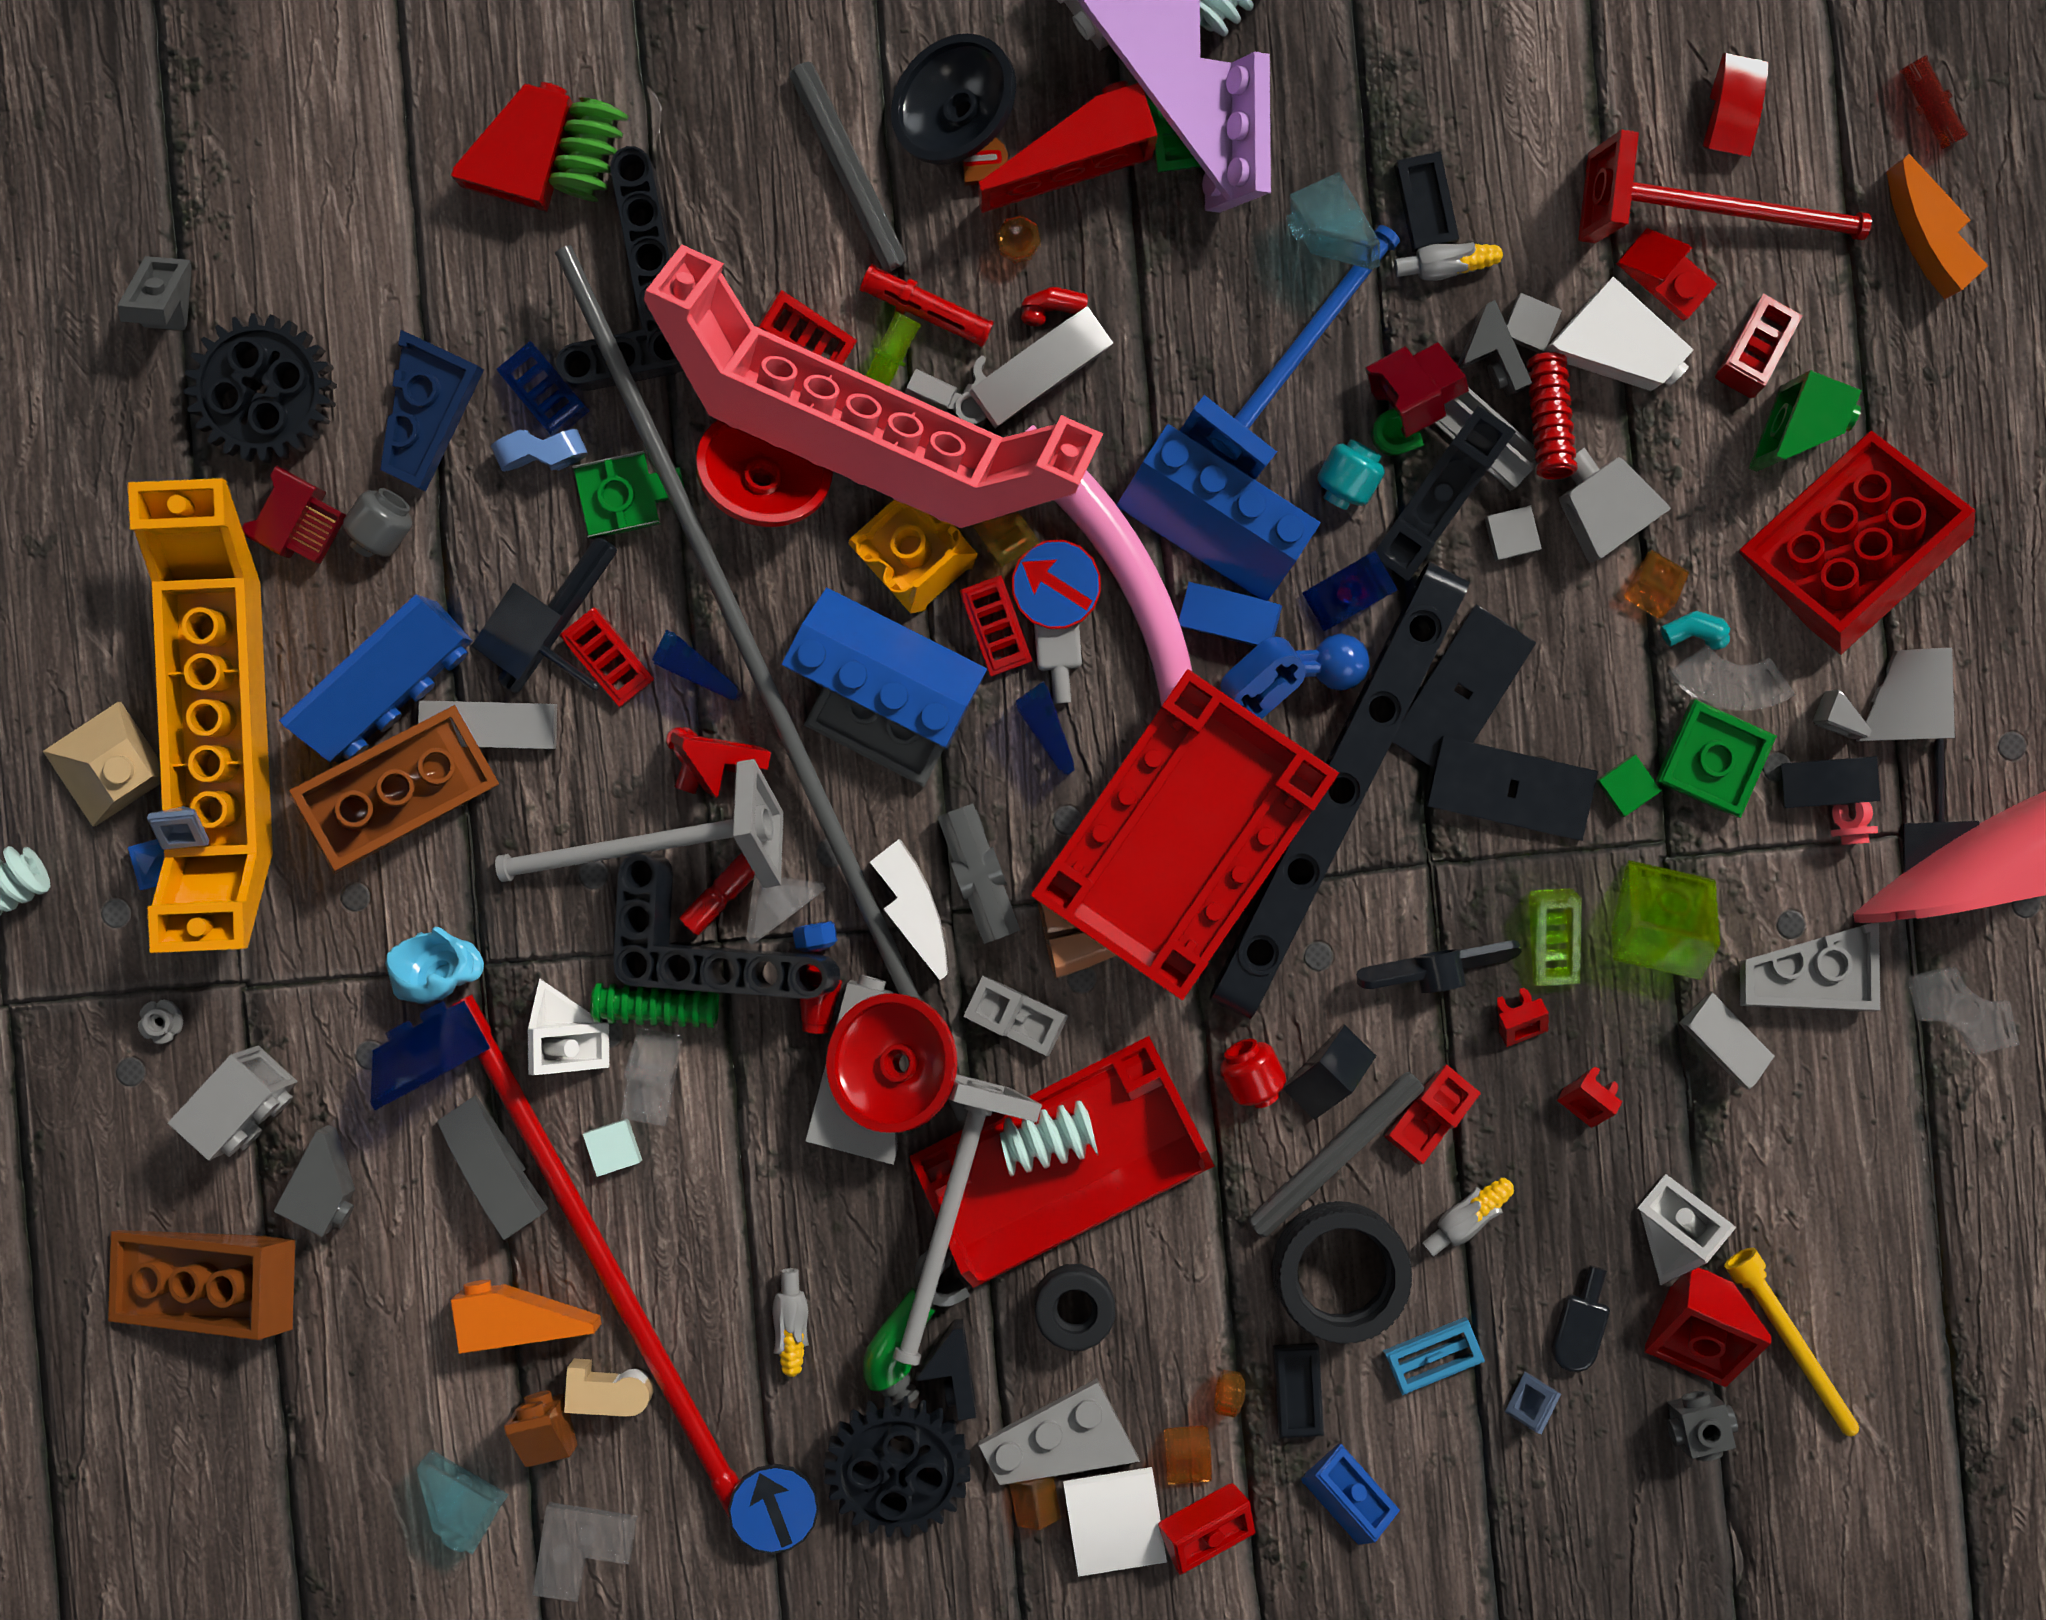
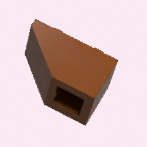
[504,1390,578,1467]

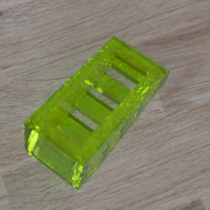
[1529,888,1582,986]

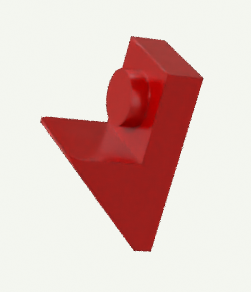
[1616,228,1717,321]
[671,732,771,798]

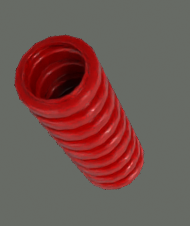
[1527,352,1578,480]

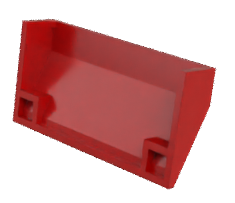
[909,1036,1215,1288]

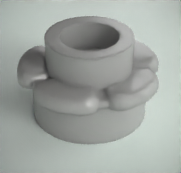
[138,999,183,1044]

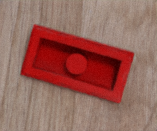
[1158,1483,1256,1575]

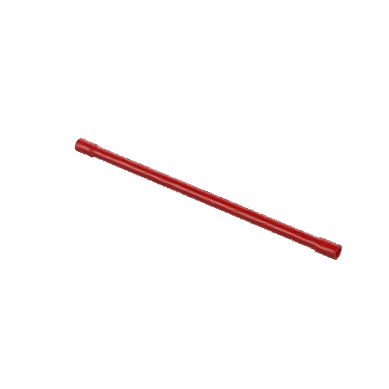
[448,994,740,1518]

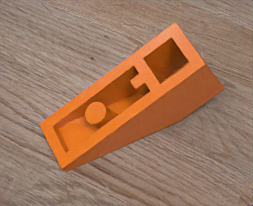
[451,1280,602,1354]

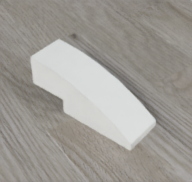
[870,839,948,980]

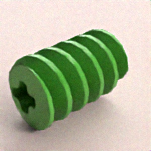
[549,97,629,202]

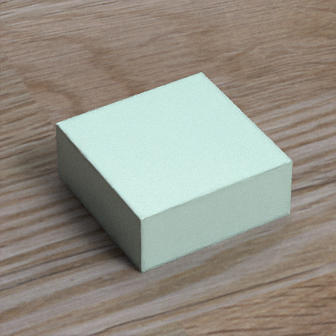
[583,1118,642,1177]

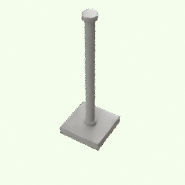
[495,759,784,888]
[893,1074,1042,1365]

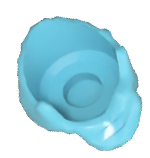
[385,927,484,1004]

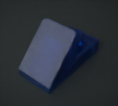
[1302,551,1398,632]

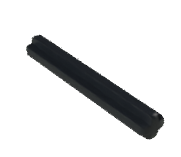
[498,536,617,693]

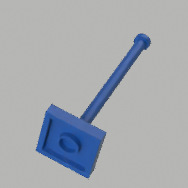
[1180,225,1400,479]

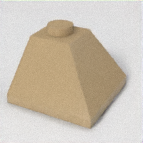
[43,702,161,826]

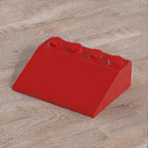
[1740,430,1976,655]

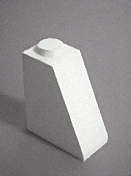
[1545,277,1693,391]

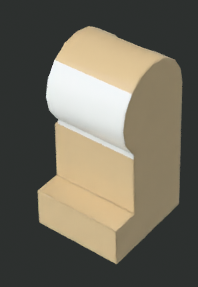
[564,1358,654,1417]

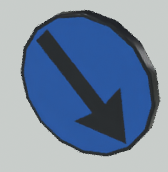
[728,1464,819,1554]

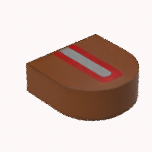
[963,138,1008,186]

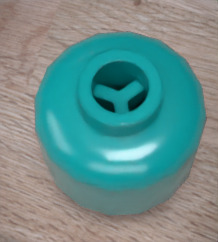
[1317,439,1385,510]

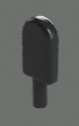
[1552,1265,1610,1373]

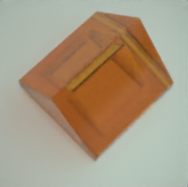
[1010,1476,1061,1530]

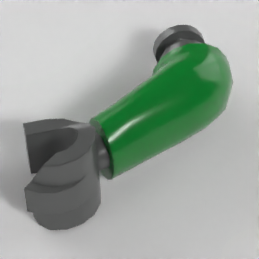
[863,1247,970,1407]

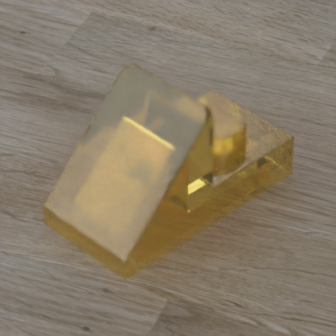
[971,511,1040,568]

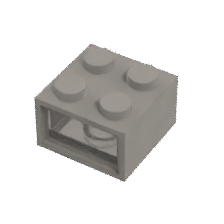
[168,1045,298,1161]

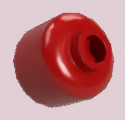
[1220,1039,1286,1108]

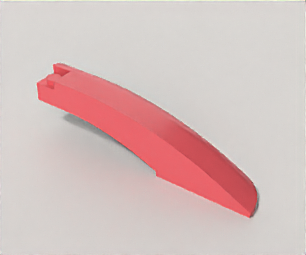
[1853,791,2046,923]

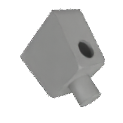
[1559,447,1671,563]

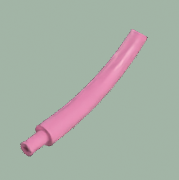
[1025,425,1193,706]

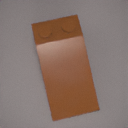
[289,705,499,875]
[108,1230,295,1340]

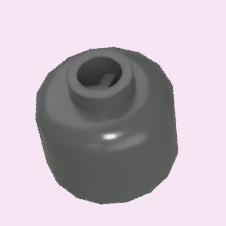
[343,488,413,557]

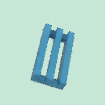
[1383,1317,1485,1395]

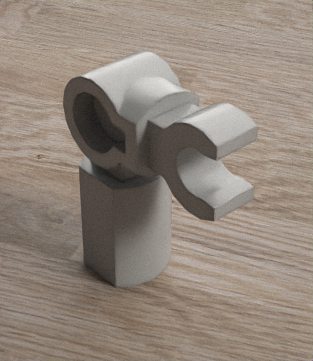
[905,355,1003,428]

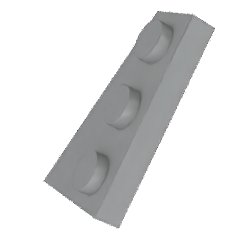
[1740,923,1880,1012]
[979,1378,1140,1485]

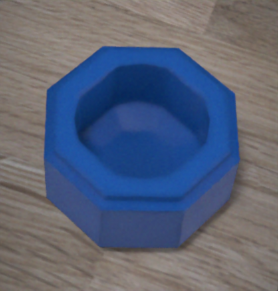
[793,921,838,953]

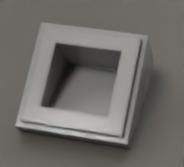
[1812,690,1872,739]

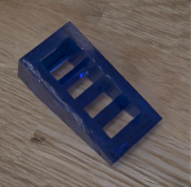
[496,340,590,436]
[652,630,743,702]
[1014,681,1075,776]

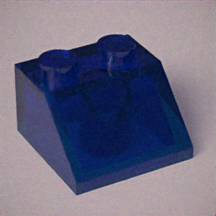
[370,1001,490,1111]

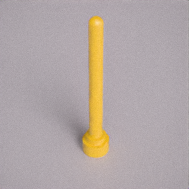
[1724,1248,1859,1437]

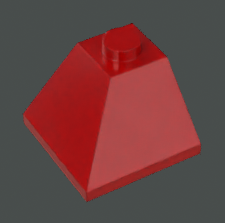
[1644,1267,1771,1388]

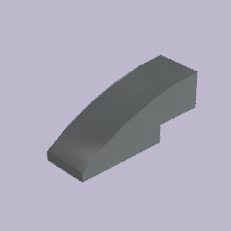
[437,1095,548,1240]

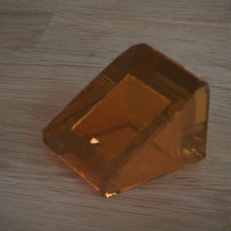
[1624,549,1690,618]
[1163,1425,1212,1485]

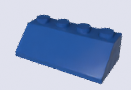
[1117,424,1321,601]
[781,587,988,749]
[279,594,473,763]

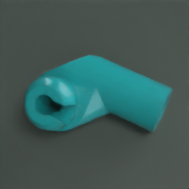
[1660,611,1730,650]

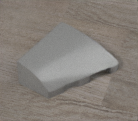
[1856,648,1955,741]

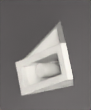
[528,978,609,1075]
[1638,1174,1736,1286]

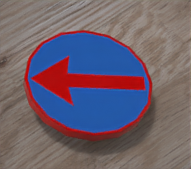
[1012,540,1101,629]

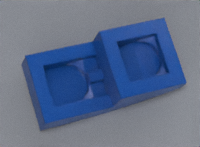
[1179,582,1282,646]

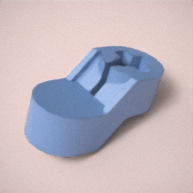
[491,429,588,471]

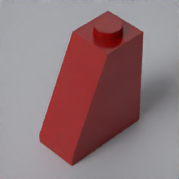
[451,82,574,212]

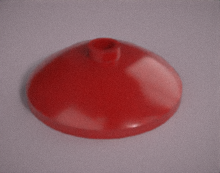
[696,420,833,527]
[826,993,957,1133]

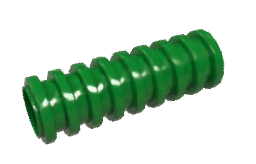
[590,983,719,1028]

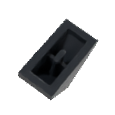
[1283,1024,1377,1120]

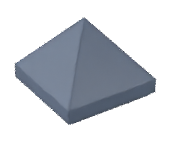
[147,806,209,849]
[1505,1372,1561,1434]

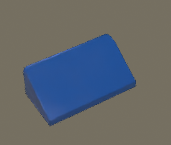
[1301,1444,1400,1545]

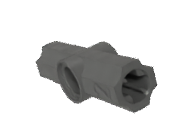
[937,803,1020,944]

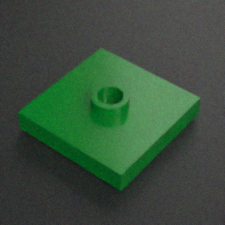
[1655,699,1777,818]

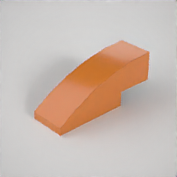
[1886,154,1988,300]

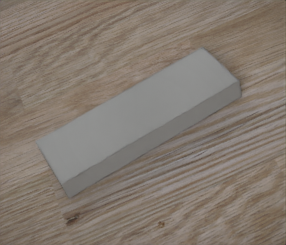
[418,700,557,749]

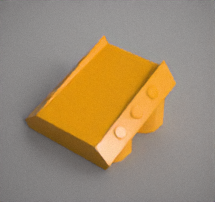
[848,500,978,614]

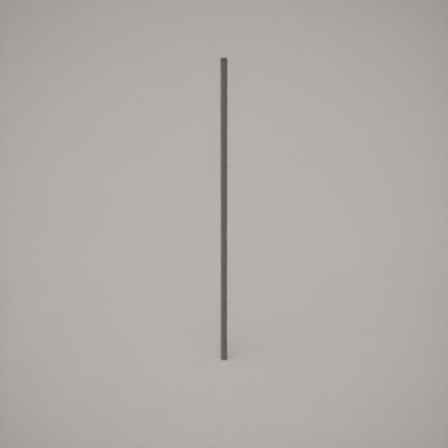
[555,245,968,1121]

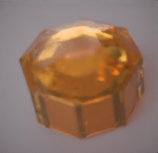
[996,215,1041,264]
[1214,1369,1246,1418]

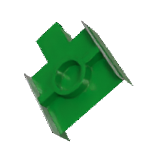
[572,451,685,540]

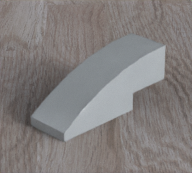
[969,306,1113,428]

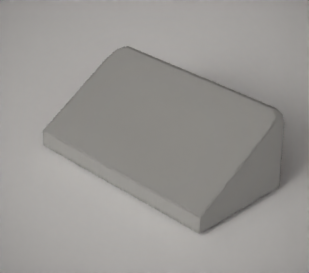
[1679,992,1775,1090]

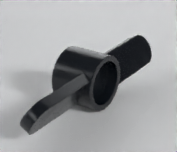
[1356,940,1522,993]

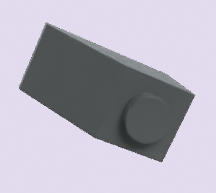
[274,1125,355,1237]

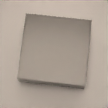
[1506,293,1562,353]
[1484,505,1542,561]

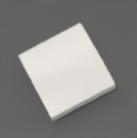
[1063,1467,1167,1577]

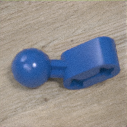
[1220,633,1370,719]

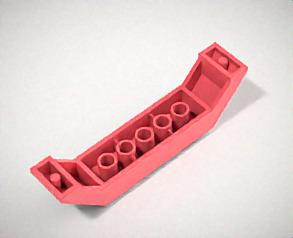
[644,245,1103,528]

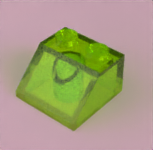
[1612,860,1720,980]

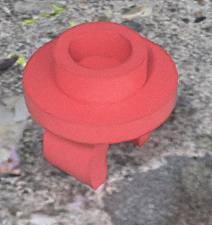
[1830,802,1878,845]

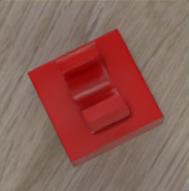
[1497,988,1549,1047]
[1557,1067,1623,1128]

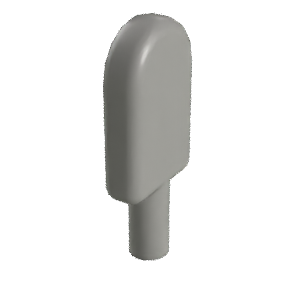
[1034,623,1082,704]

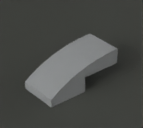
[963,976,1069,1056]

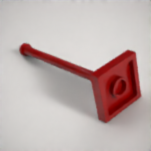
[1578,129,1872,244]

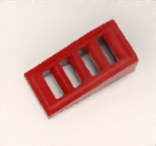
[756,290,857,365]
[1715,293,1803,398]
[959,575,1033,677]
[559,607,655,707]

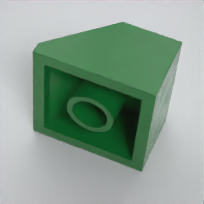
[1748,370,1862,472]

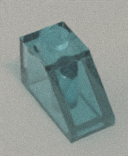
[1286,172,1380,270]
[416,1450,509,1554]

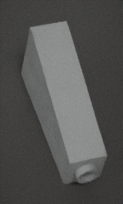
[806,975,898,1164]

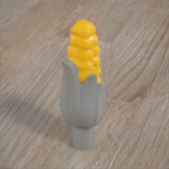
[1394,242,1503,281]
[1422,1178,1514,1257]
[772,1268,809,1377]

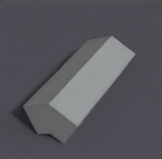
[1434,387,1538,491]

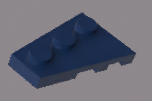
[380,330,484,492]

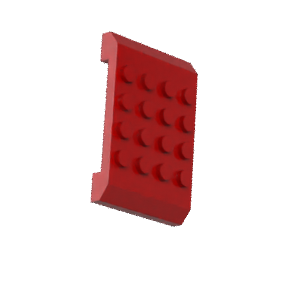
[1031,669,1339,1001]

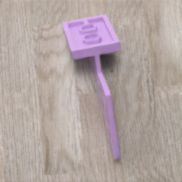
[1078,0,1271,212]

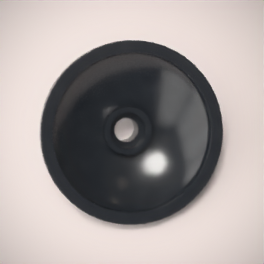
[891,33,1016,165]

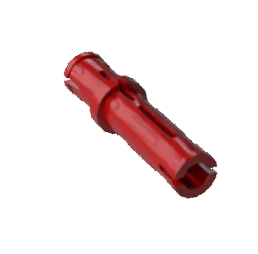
[860,264,995,348]

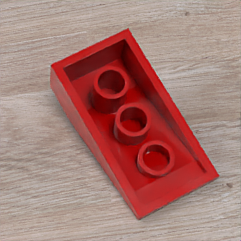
[978,81,1158,213]

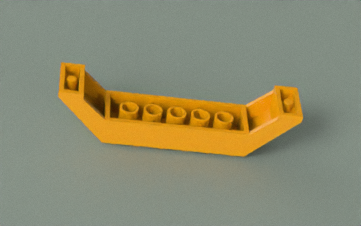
[128,478,273,953]

